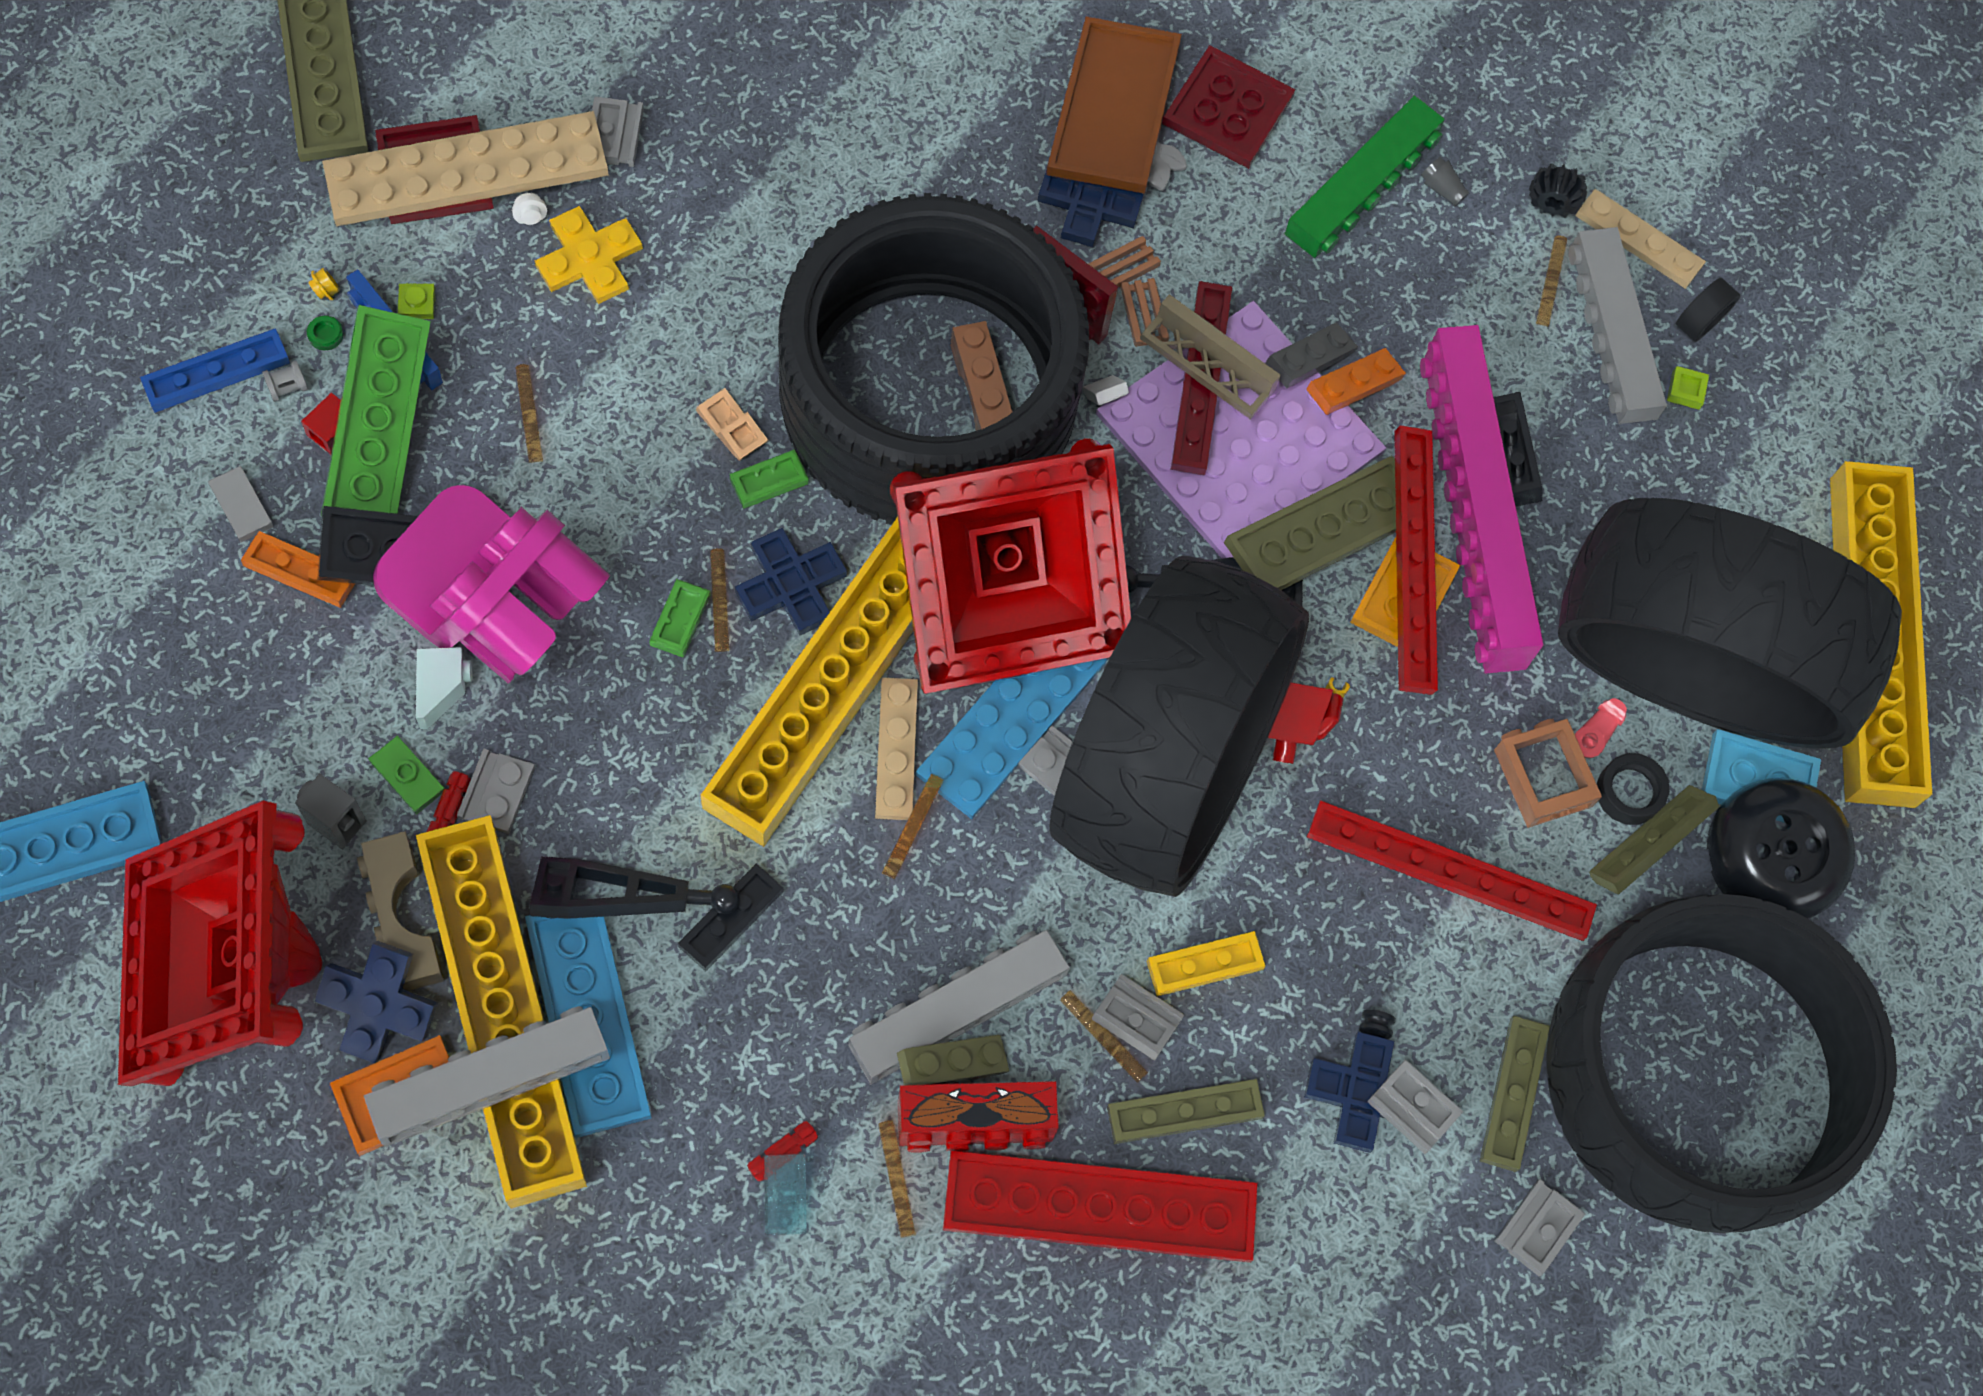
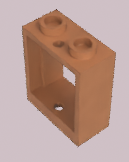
[1494,719,1602,828]

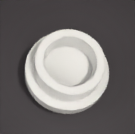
[512,193,547,225]

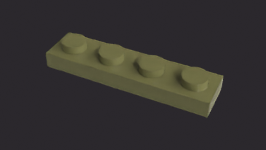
[1589,785,1719,895]
[1479,1016,1550,1172]
[1107,1079,1265,1144]

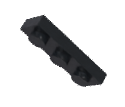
[678,863,784,972]

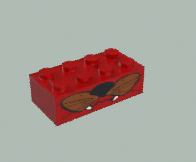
[898,1081,1058,1153]

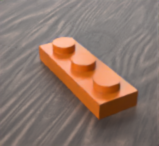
[1306,348,1406,415]
[241,531,355,608]

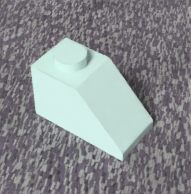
[416,647,472,729]

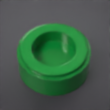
[307,316,344,351]

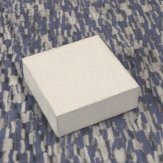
[1083,375,1129,406]

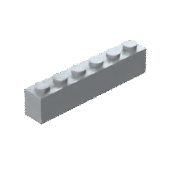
[1568,227,1667,424]
[848,929,1070,1085]
[363,1006,610,1147]

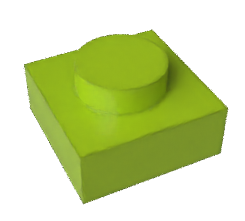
[397,283,435,319]
[1667,366,1709,410]

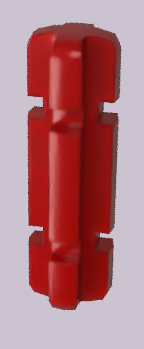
[426,771,471,832]
[747,1121,818,1182]

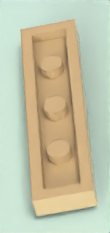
[1575,189,1706,289]
[875,678,918,820]

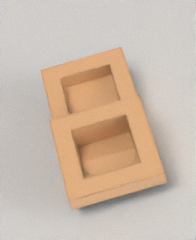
[696,388,768,461]

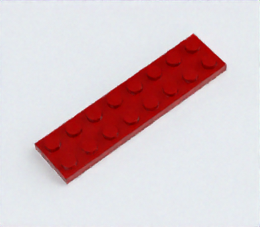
[943,1151,1257,1263]

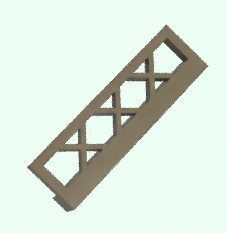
[1140,294,1281,419]

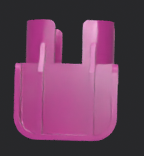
[373,485,610,684]

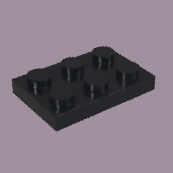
[317,506,418,586]

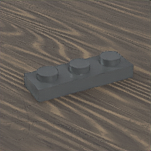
[1265,322,1358,388]

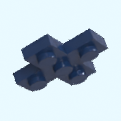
[1037,169,1144,247]
[735,528,847,636]
[315,941,438,1063]
[1304,1032,1395,1153]

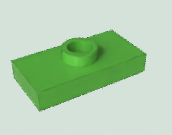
[729,449,808,509]
[649,579,711,658]
[368,736,444,815]

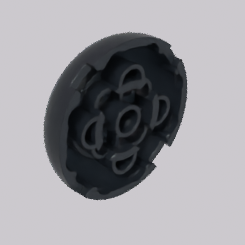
[1707,778,1855,919]

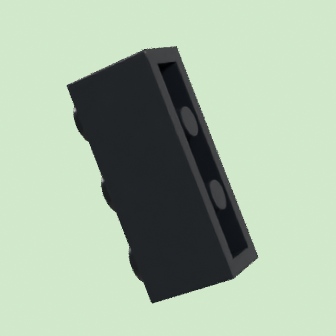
[1493,392,1542,507]

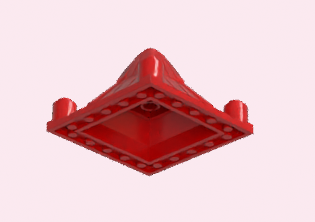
[890,438,1131,694]
[118,800,322,1087]

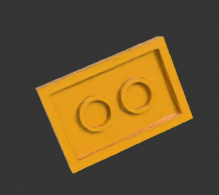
[1350,537,1460,647]

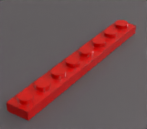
[1394,425,1438,695]
[1306,800,1597,941]

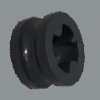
[1359,1010,1396,1039]

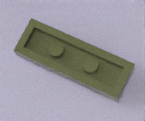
[897,1034,1010,1085]

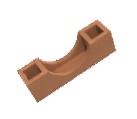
[950,321,1012,431]

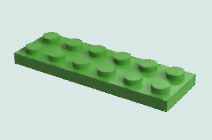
[321,305,430,516]

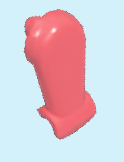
[1575,698,1627,759]

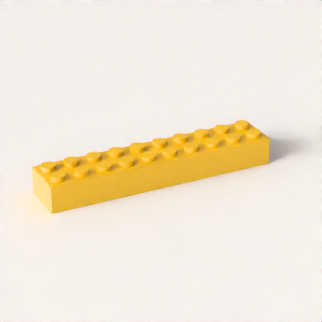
[1830,461,1932,808]
[701,517,914,847]
[416,815,587,1209]

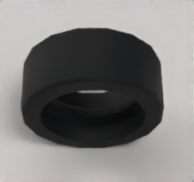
[1676,277,1741,342]
[1597,753,1670,825]

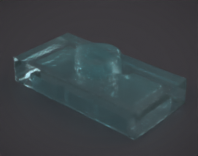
[764,1154,806,1235]

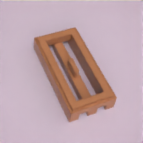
[1088,236,1161,288]
[1120,278,1169,347]

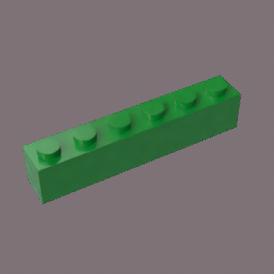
[1284,95,1445,258]

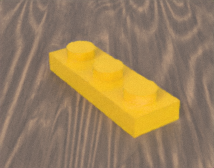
[1146,931,1265,997]

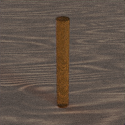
[1536,236,1567,327]
[515,364,543,463]
[710,548,729,652]
[882,774,944,880]
[1060,990,1148,1083]
[878,1121,916,1238]

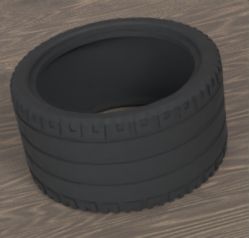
[778,193,1089,525]

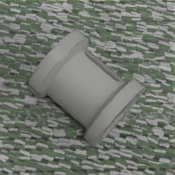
[262,360,308,402]

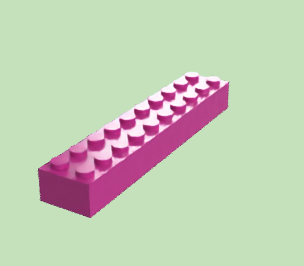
[1420,325,1543,673]

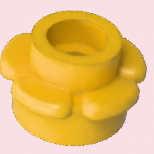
[308,267,340,300]

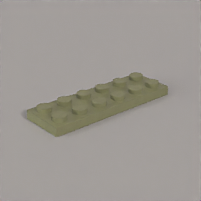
[277,0,369,162]
[1224,456,1396,590]

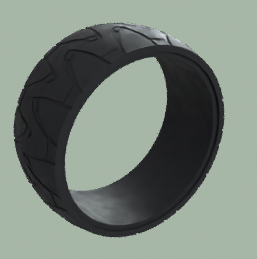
[1558,498,1902,749]
[1049,555,1309,897]
[1547,894,1897,1233]

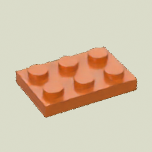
[330,1035,449,1156]

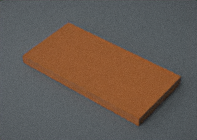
[1046,16,1182,194]

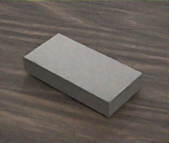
[208,466,274,543]

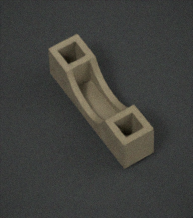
[357,831,444,991]

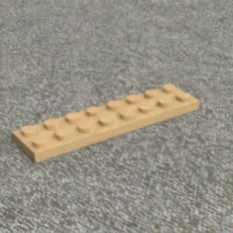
[322,111,609,227]

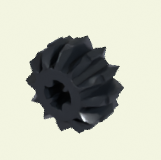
[1529,163,1587,218]

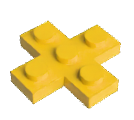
[535,206,643,304]

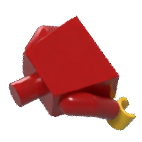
[1268,677,1350,764]

